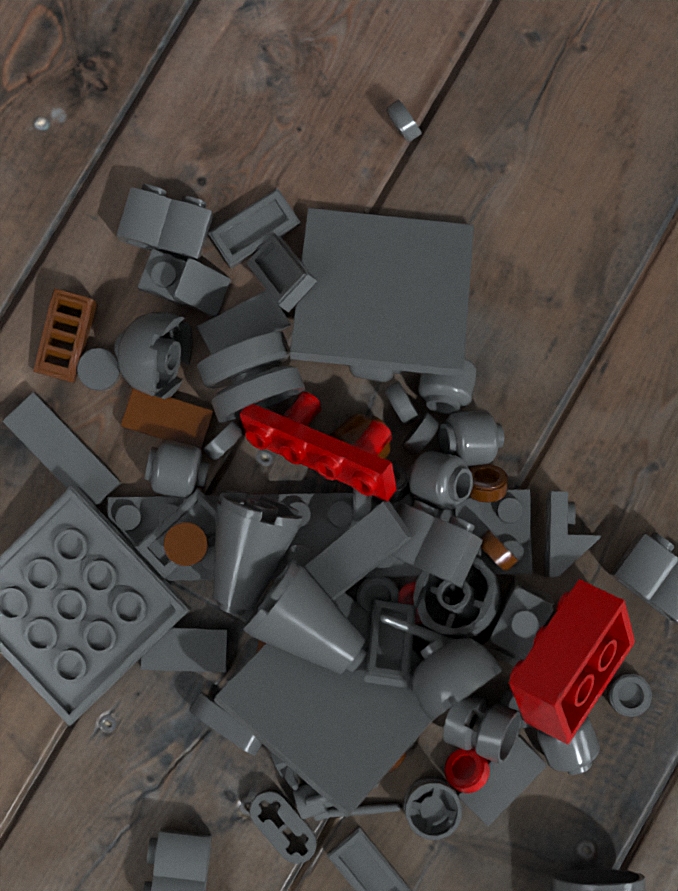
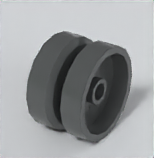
[197,331,305,423]

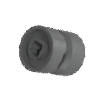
[443,693,522,764]
[403,776,462,840]

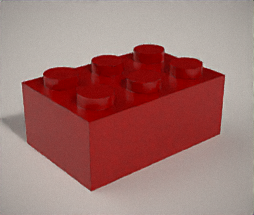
[509,579,635,745]

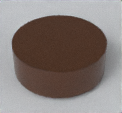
[469,464,508,503]
[164,522,208,566]
[480,529,518,571]

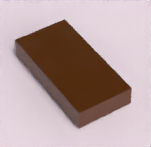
[121,388,214,450]

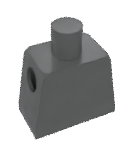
[480,576,555,666]

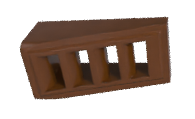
[33,288,98,384]

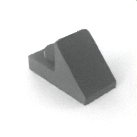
[137,249,231,318]
[544,491,601,577]

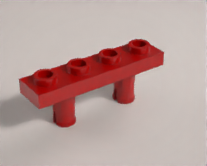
[240,392,397,502]

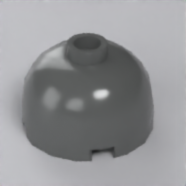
[115,312,193,399]
[413,557,503,639]
[412,637,503,721]

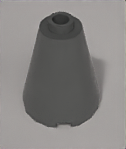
[213,490,303,615]
[242,560,367,675]

